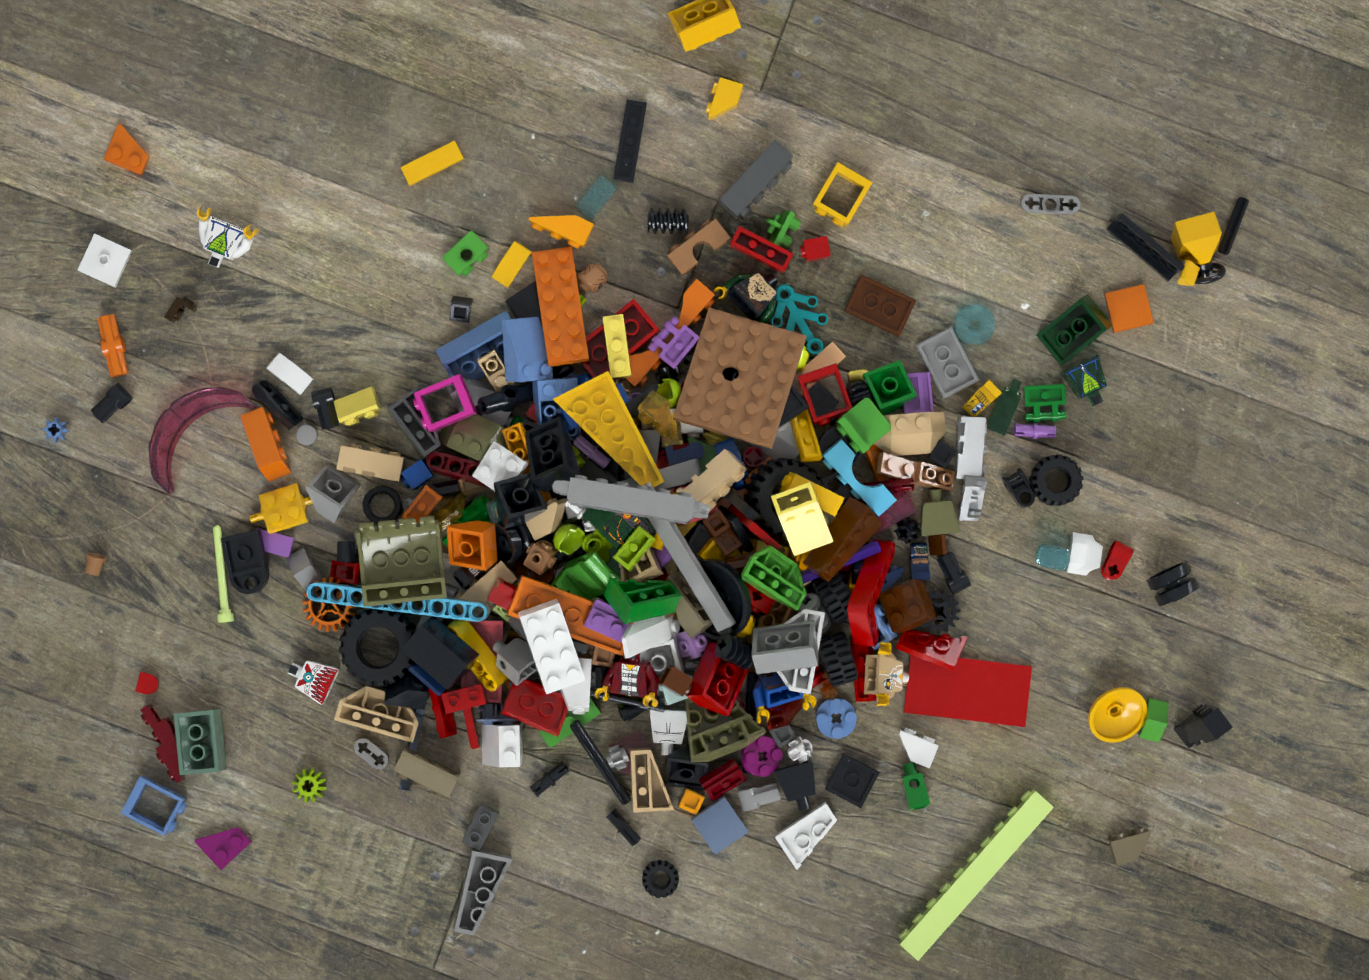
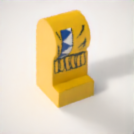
[962,380,1002,417]

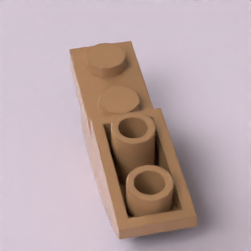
[876,452,955,491]

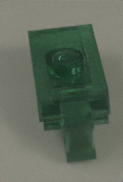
[987,379,1022,436]

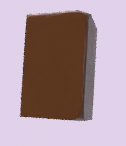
[928,534,947,556]

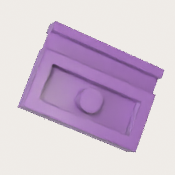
[903,372,934,414]
[583,598,630,642]

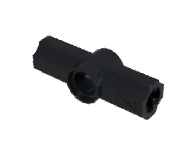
[477,383,533,415]

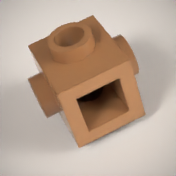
[523,540,558,575]

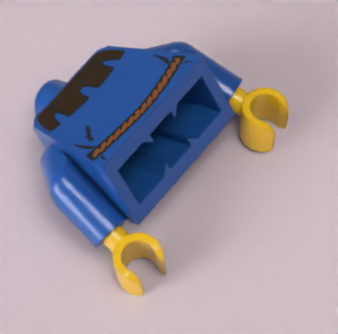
[753,672,817,724]

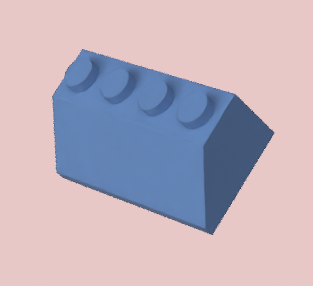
[436,310,511,380]

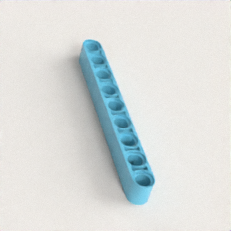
[307,582,490,622]

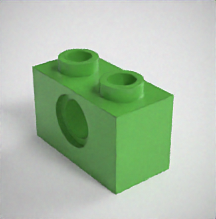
[442,230,489,277]

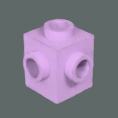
[676,631,708,659]

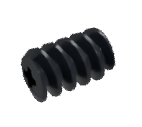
[648,208,689,234]
[715,633,754,670]

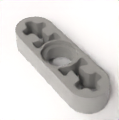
[1020,194,1080,215]

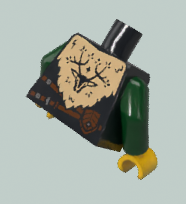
[714,273,778,324]

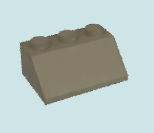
[393,747,460,799]

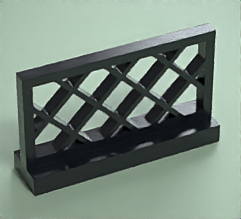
[1106,213,1185,282]

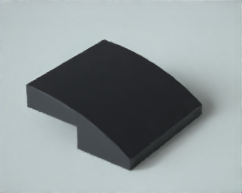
[505,281,542,326]

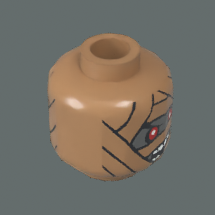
[577,263,607,293]

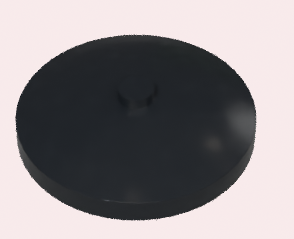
[699,559,751,640]

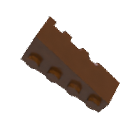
[803,497,883,582]

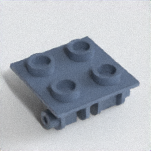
[477,703,518,725]

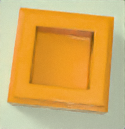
[678,788,705,815]

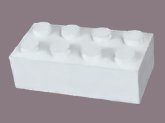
[517,599,586,694]

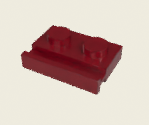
[698,758,747,801]

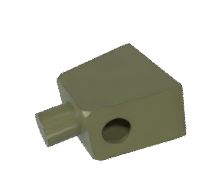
[919,489,960,536]

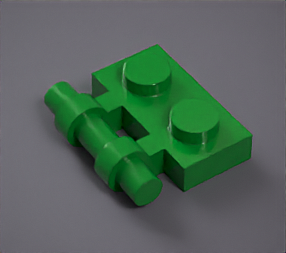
[1023,384,1067,423]

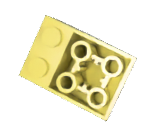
[771,482,834,556]

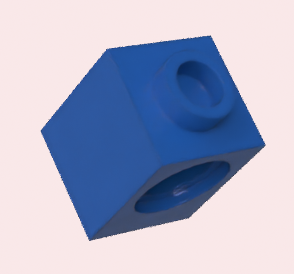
[401,459,435,490]

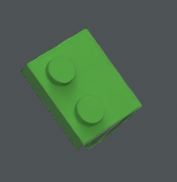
[551,551,621,600]

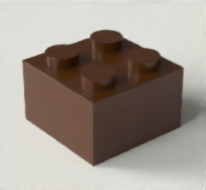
[879,579,937,633]

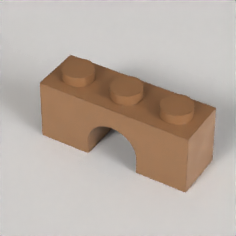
[667,219,731,277]

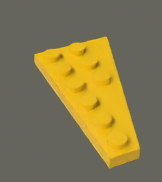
[553,371,664,488]

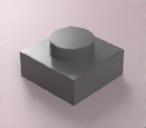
[769,720,797,748]

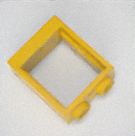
[812,162,873,227]

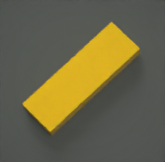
[400,140,464,186]
[790,409,823,462]

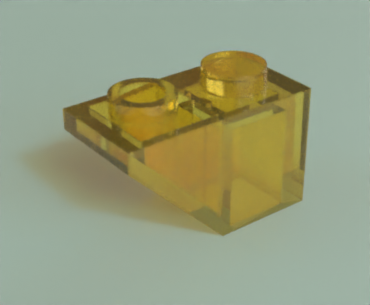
[637,390,673,439]

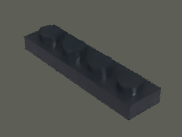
[613,99,647,183]

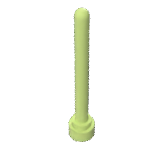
[213,525,234,623]

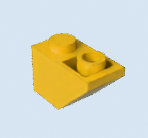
[705,77,743,121]

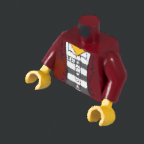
[595,653,659,708]

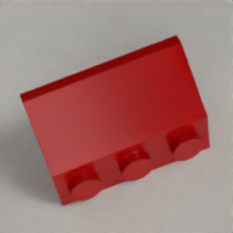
[686,642,749,716]

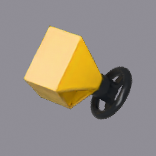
[1171,212,1226,284]

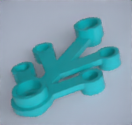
[771,284,828,355]

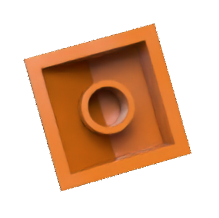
[447,521,497,571]

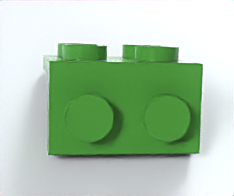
[835,398,891,454]

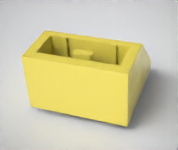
[333,386,382,427]

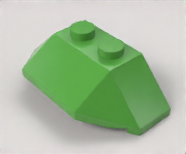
[741,545,807,611]

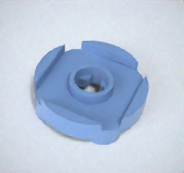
[816,698,857,739]

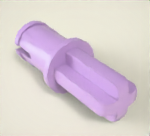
[573,435,611,469]

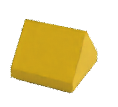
[1177,260,1200,286]

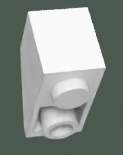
[898,727,939,768]

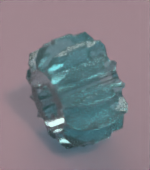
[1036,544,1070,570]

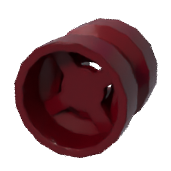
[743,447,764,468]

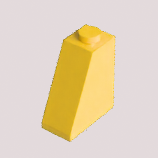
[781,472,844,516]

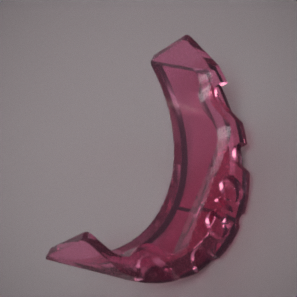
[148,387,258,494]

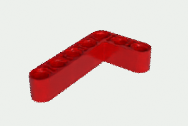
[847,539,895,647]

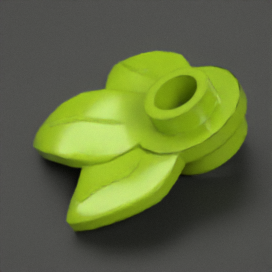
[581,530,613,562]

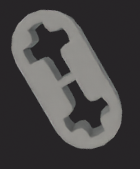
[354,738,389,769]

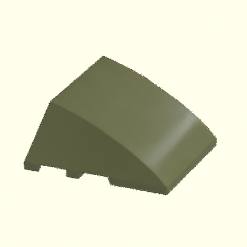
[685,698,766,762]

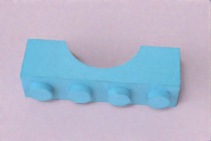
[822,438,897,517]

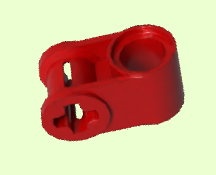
[1101,540,1134,580]

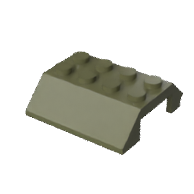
[356,516,447,607]

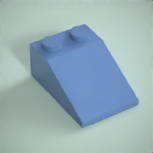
[502,317,553,382]

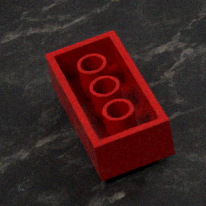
[580,299,660,378]

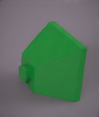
[863,360,917,415]

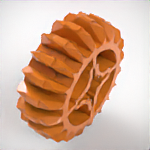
[302,577,358,632]

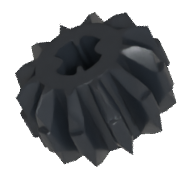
[845,381,872,408]

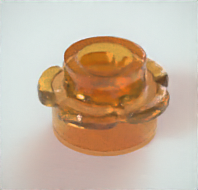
[820,682,838,701]

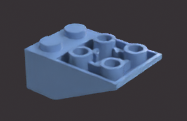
[532,377,581,440]

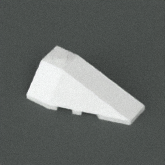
[622,613,680,658]

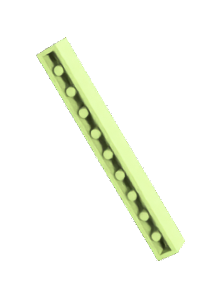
[898,790,1054,961]

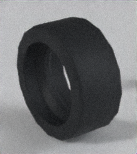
[362,486,402,524]

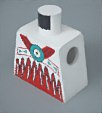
[288,660,340,705]

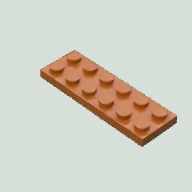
[532,246,589,367]
[507,575,634,656]

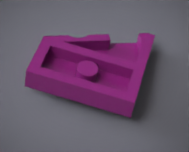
[194,827,252,870]

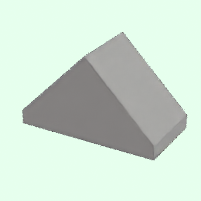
[286,547,322,593]

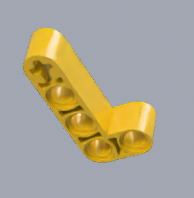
[446,619,508,691]

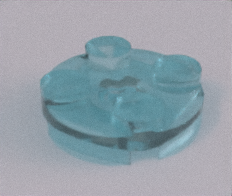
[954,304,995,345]

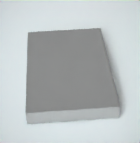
[915,326,979,399]

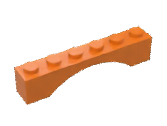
[624,279,715,388]

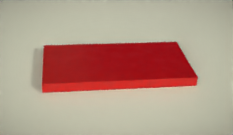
[903,654,1032,727]

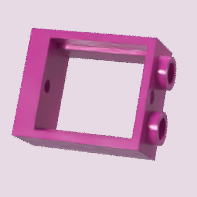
[413,374,477,432]

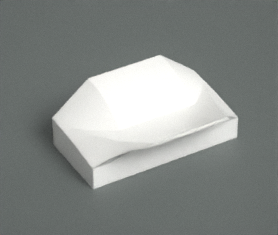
[1066,532,1103,576]

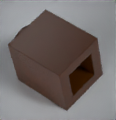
[659,665,693,697]

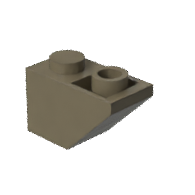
[1108,827,1151,866]

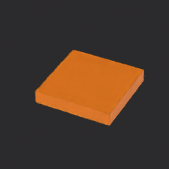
[1104,284,1154,333]

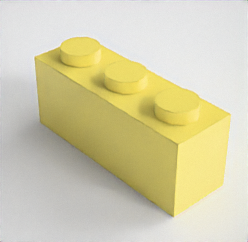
[603,314,632,379]

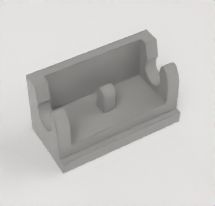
[958,475,987,521]

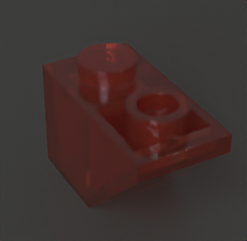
[764,698,803,730]

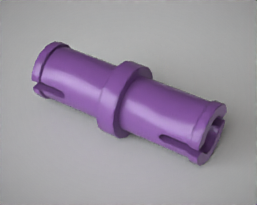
[1013,423,1056,439]

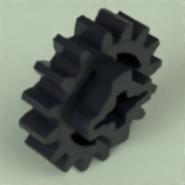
[922,589,961,633]

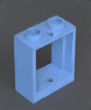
[121,775,187,836]

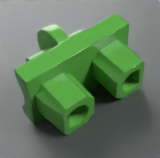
[765,210,801,248]

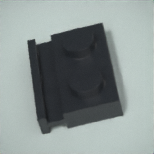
[803,382,839,428]

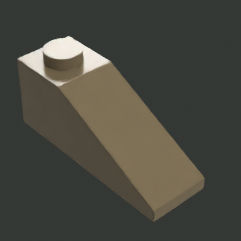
[666,571,713,639]

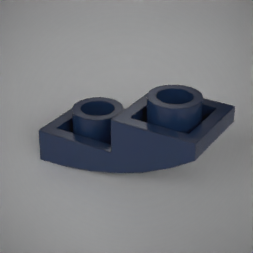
[880,565,904,593]

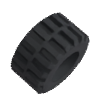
[1029,454,1084,506]
[811,573,851,625]
[819,631,858,687]

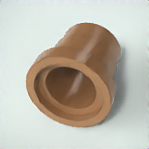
[84,553,107,576]

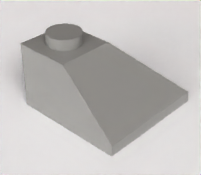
[306,463,360,523]

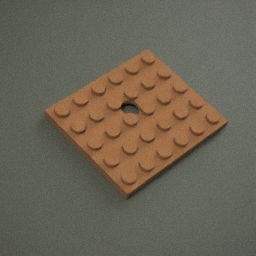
[673,308,807,449]

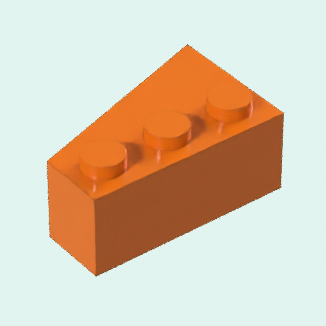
[240,407,292,482]

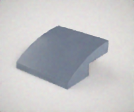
[691,796,749,855]

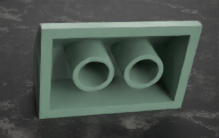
[174,708,227,775]

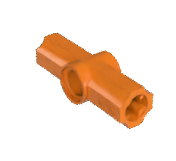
[97,314,129,378]

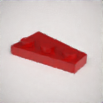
[896,630,968,671]

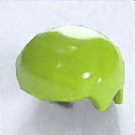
[654,378,682,409]
[553,524,585,555]

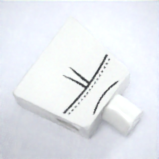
[650,709,687,755]

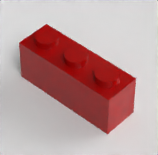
[730,226,793,275]

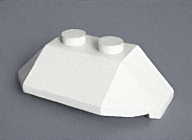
[777,609,825,694]

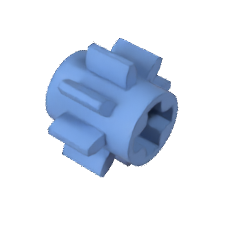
[42,417,70,443]

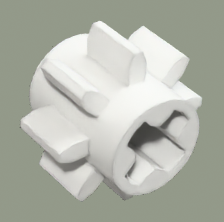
[787,736,813,764]

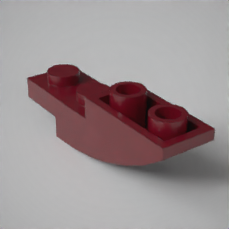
[140,704,185,783]

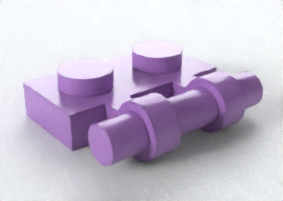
[647,316,700,369]

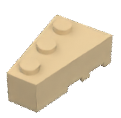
[676,449,747,511]
[454,561,517,623]
[629,747,674,812]

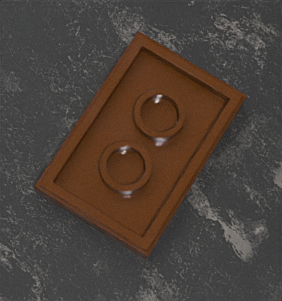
[844,274,916,337]

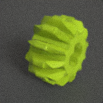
[292,768,327,803]

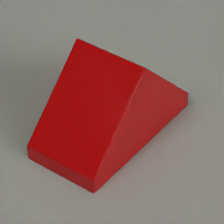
[329,560,361,584]

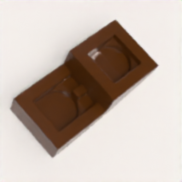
[702,510,743,558]

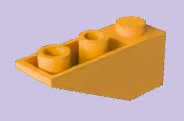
[528,215,595,249]

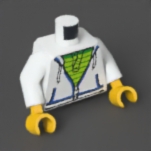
[197,206,259,268]

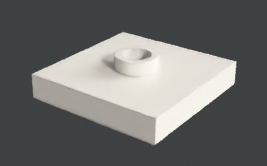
[78,234,132,288]

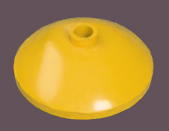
[1088,687,1147,743]

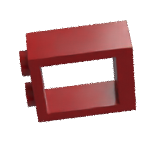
[798,363,852,426]

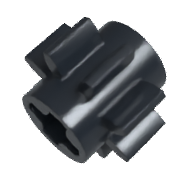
[655,363,681,384]
[894,517,921,544]

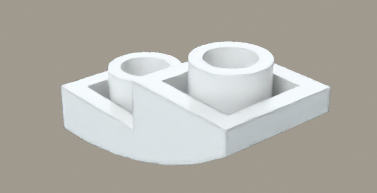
[266,353,313,395]

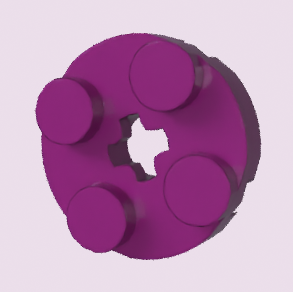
[741,736,783,777]

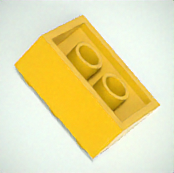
[667,0,741,52]

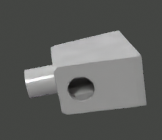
[493,638,537,686]

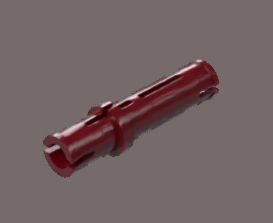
[852,478,914,494]

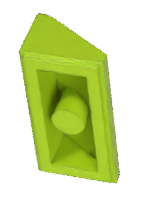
[613,525,656,571]

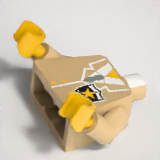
[864,642,909,706]

